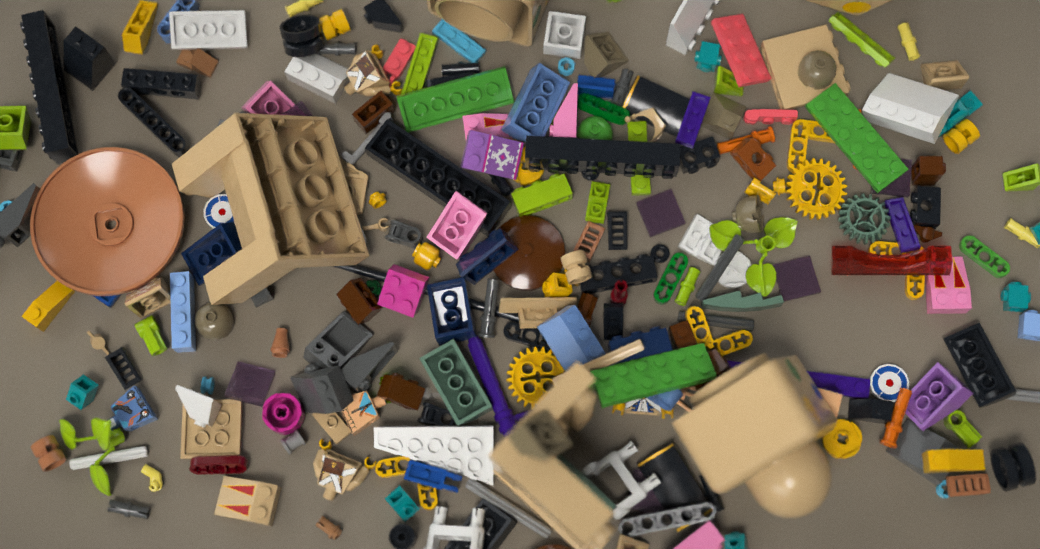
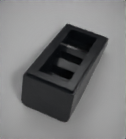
[607,212,628,250]
[105,347,142,390]

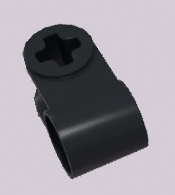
[417,402,456,426]

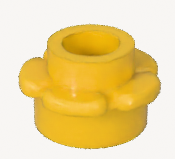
[773,177,786,195]
[368,192,387,209]

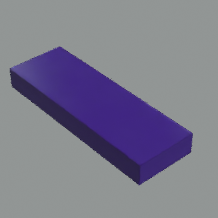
[675,92,711,149]
[884,197,921,253]

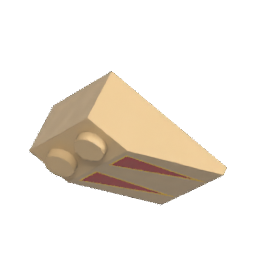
[214,476,281,527]

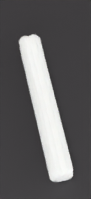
[69,446,148,470]

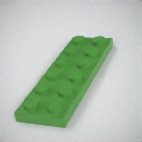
[396,66,514,132]
[805,83,909,193]
[590,343,717,408]

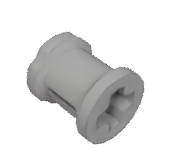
[280,430,306,455]

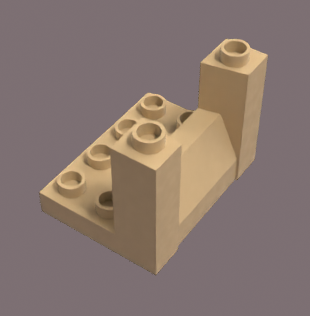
[172,113,369,305]
[488,361,616,549]

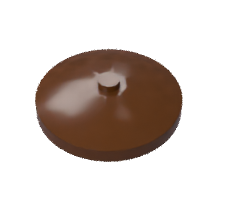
[493,216,565,291]

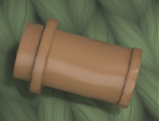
[316,516,342,540]

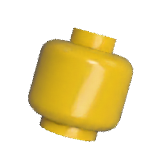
[412,242,442,270]

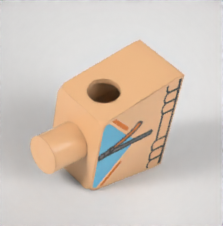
[341,391,386,436]

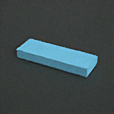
[432,19,486,63]

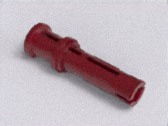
[610,280,628,306]

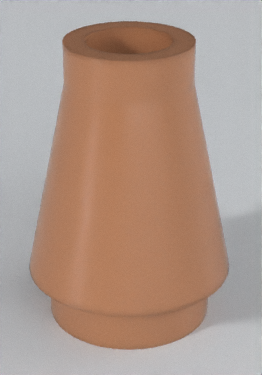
[270,328,290,358]

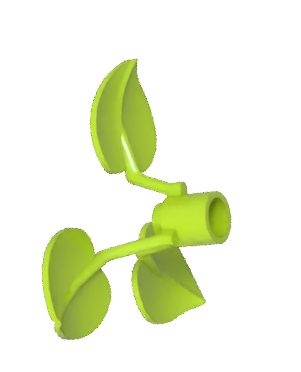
[709,217,798,297]
[59,418,125,496]

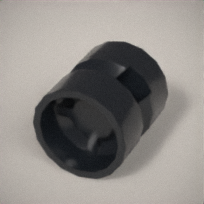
[389,524,417,549]

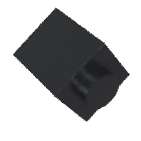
[363,0,404,33]
[847,399,893,424]

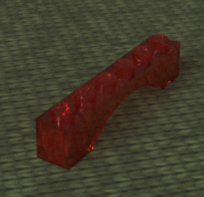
[831,246,952,275]

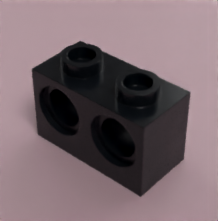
[680,136,720,174]

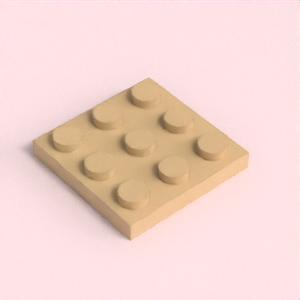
[180,399,243,459]

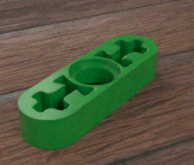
[577,93,629,125]
[653,253,688,305]

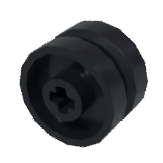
[279,15,325,57]
[990,442,1036,492]

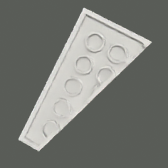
[374,426,493,486]

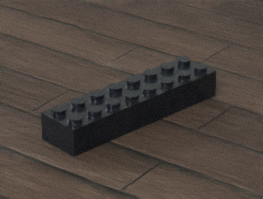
[20,10,78,164]
[365,119,511,237]
[525,136,680,179]

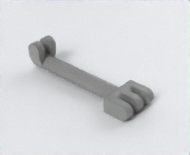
[342,112,394,165]

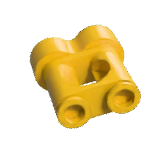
[744,177,776,205]

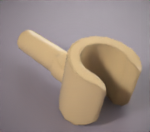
[362,218,389,232]

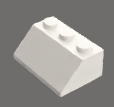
[284,53,350,104]

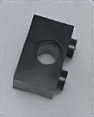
[910,186,941,229]

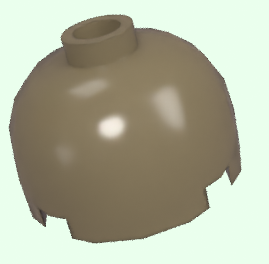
[798,50,837,90]
[732,195,764,234]
[194,302,234,341]

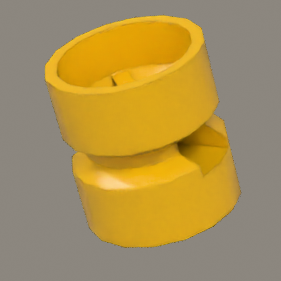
[319,9,351,41]
[943,119,980,154]

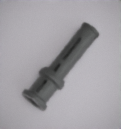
[478,278,500,338]

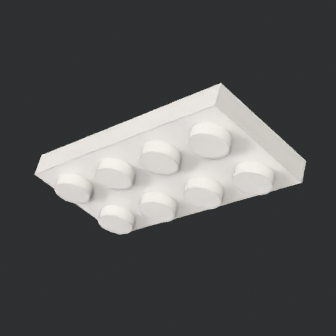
[169,10,247,50]

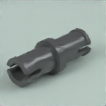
[318,41,357,56]
[611,69,633,107]
[107,499,150,520]

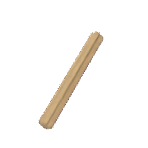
[552,339,644,385]

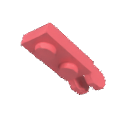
[383,38,416,86]
[743,109,798,125]

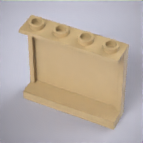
[760,24,850,110]

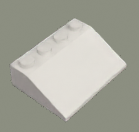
[666,0,720,55]
[862,73,959,144]

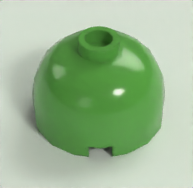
[576,116,613,140]

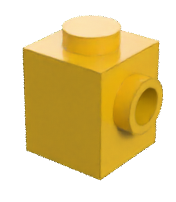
[542,273,573,298]

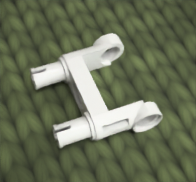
[582,441,661,520]
[423,506,485,549]

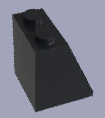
[63,26,116,91]

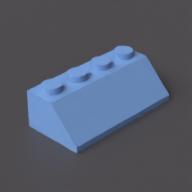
[501,63,570,142]
[537,305,613,372]

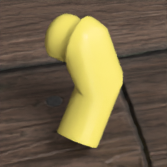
[141,464,163,492]

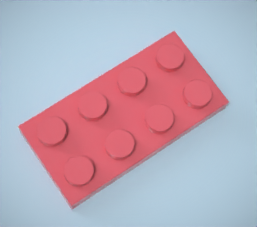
[711,14,772,87]

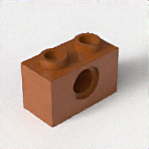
[730,137,776,181]

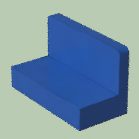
[577,75,615,99]

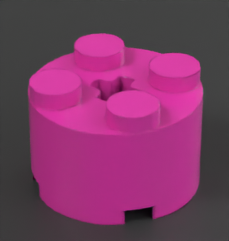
[262,393,305,435]

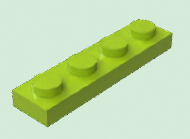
[828,11,895,68]
[401,33,438,95]
[627,121,651,196]

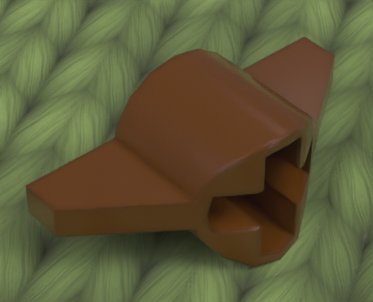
[913,225,943,243]

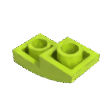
[585,181,610,224]

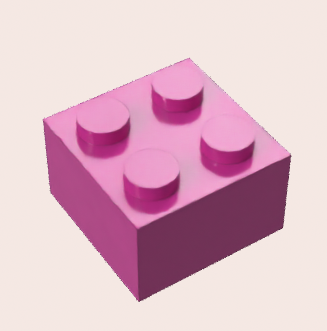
[377,264,430,318]

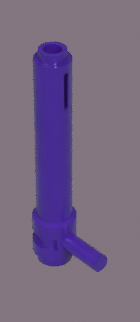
[467,336,531,438]

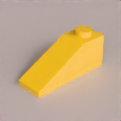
[122,0,158,54]
[21,280,75,332]
[922,449,985,473]

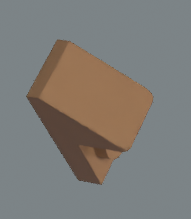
[176,48,219,78]

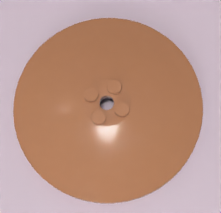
[30,147,185,296]

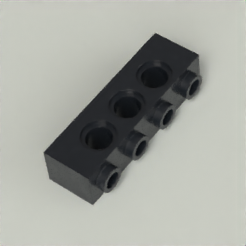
[121,68,202,100]
[579,254,658,296]

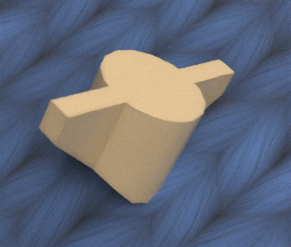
[87,330,109,355]

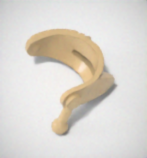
[625,107,666,142]

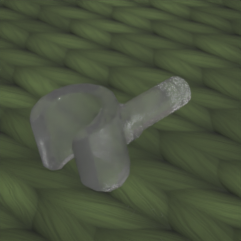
[422,387,441,400]

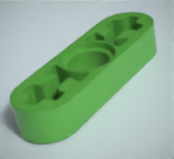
[959,236,1010,278]

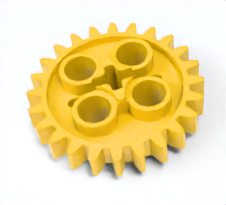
[785,158,847,220]
[506,346,564,409]

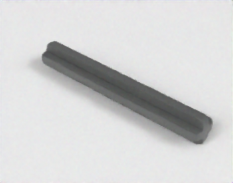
[695,234,744,302]
[678,311,754,331]

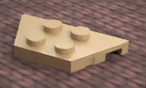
[339,156,369,215]

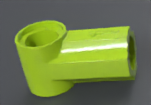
[134,315,168,356]
[943,410,982,448]

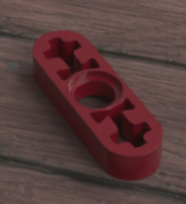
[189,455,248,475]

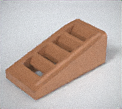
[574,221,606,263]
[946,474,991,497]

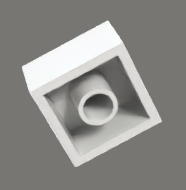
[543,11,586,59]

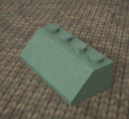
[419,339,493,426]

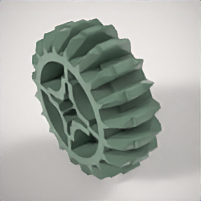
[838,193,891,245]

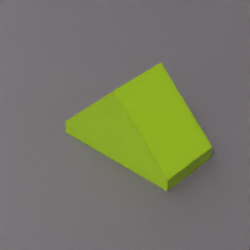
[714,66,744,96]
[1003,163,1040,192]

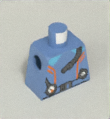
[109,386,158,432]

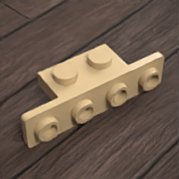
[499,297,577,328]

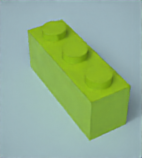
[511,174,573,217]

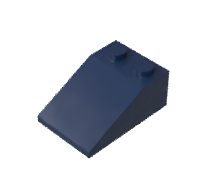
[181,222,242,286]
[427,277,477,346]

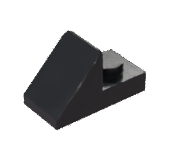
[603,303,624,340]

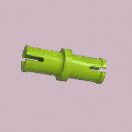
[674,267,701,306]

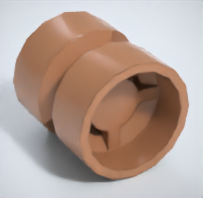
[31,435,67,472]

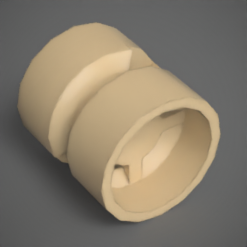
[561,250,592,285]

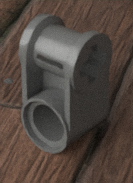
[385,220,423,248]

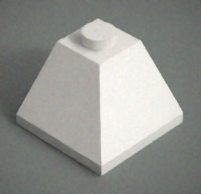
[175,385,221,428]

